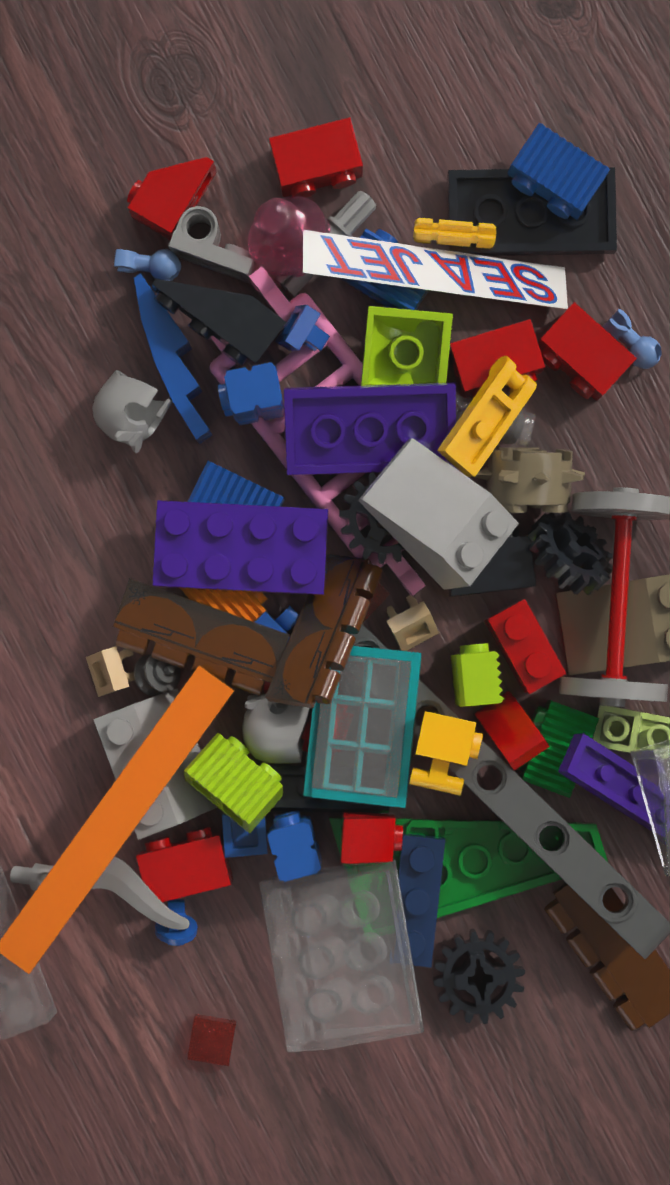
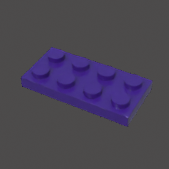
[284,383,457,475]
[153,500,328,595]

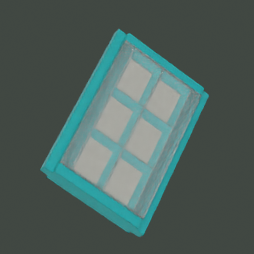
[303,646,422,808]

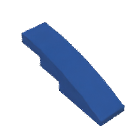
[134,273,213,445]

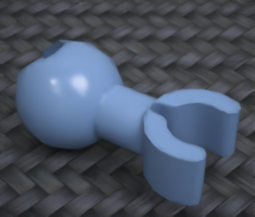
[114,249,181,281]
[602,309,662,369]

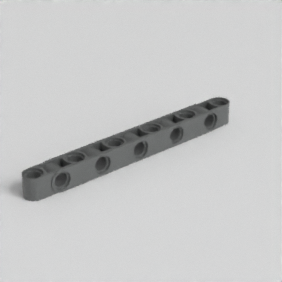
[344,624,670,959]

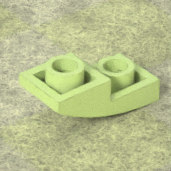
[593,705,670,760]

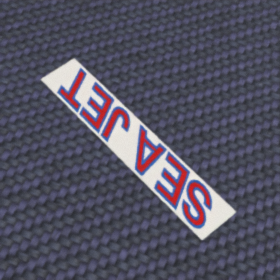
[303,230,568,309]

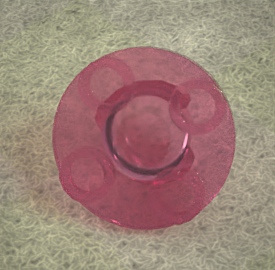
[248,196,331,277]

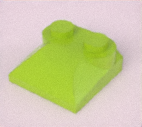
[361,306,453,386]

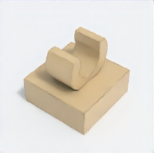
[387,595,439,651]
[86,646,135,697]

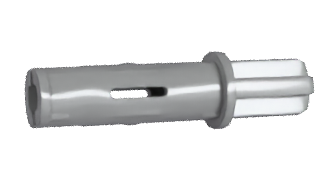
[275,191,377,298]

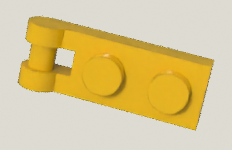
[437,356,537,477]

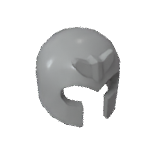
[92,370,172,453]
[242,694,309,763]

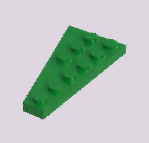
[329,817,608,940]

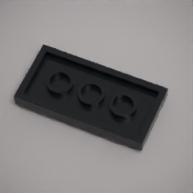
[447,167,617,256]

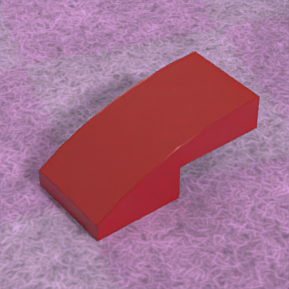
[475,691,550,771]

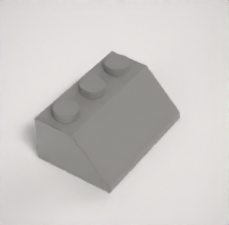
[93,688,217,840]

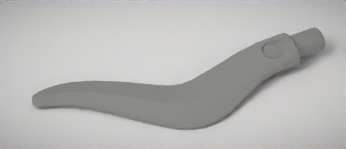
[10,857,190,930]

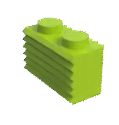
[451,643,504,707]
[183,733,283,834]

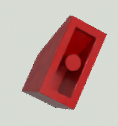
[127,157,217,240]
[341,811,403,864]

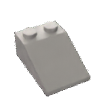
[358,438,519,590]

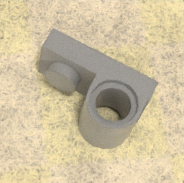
[168,206,255,284]

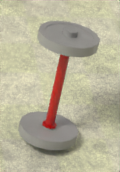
[559,487,670,707]

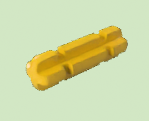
[413,218,496,249]

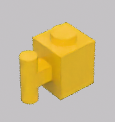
[409,711,483,796]

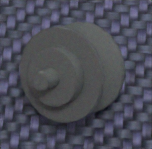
[134,654,180,696]

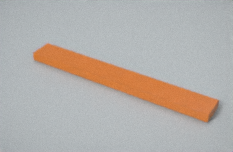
[0,666,234,974]

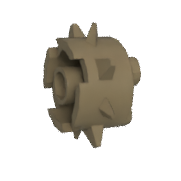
[475,447,585,513]

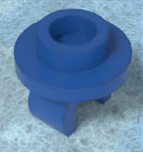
[155,899,197,946]

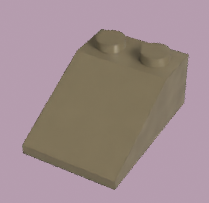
[555,574,670,675]

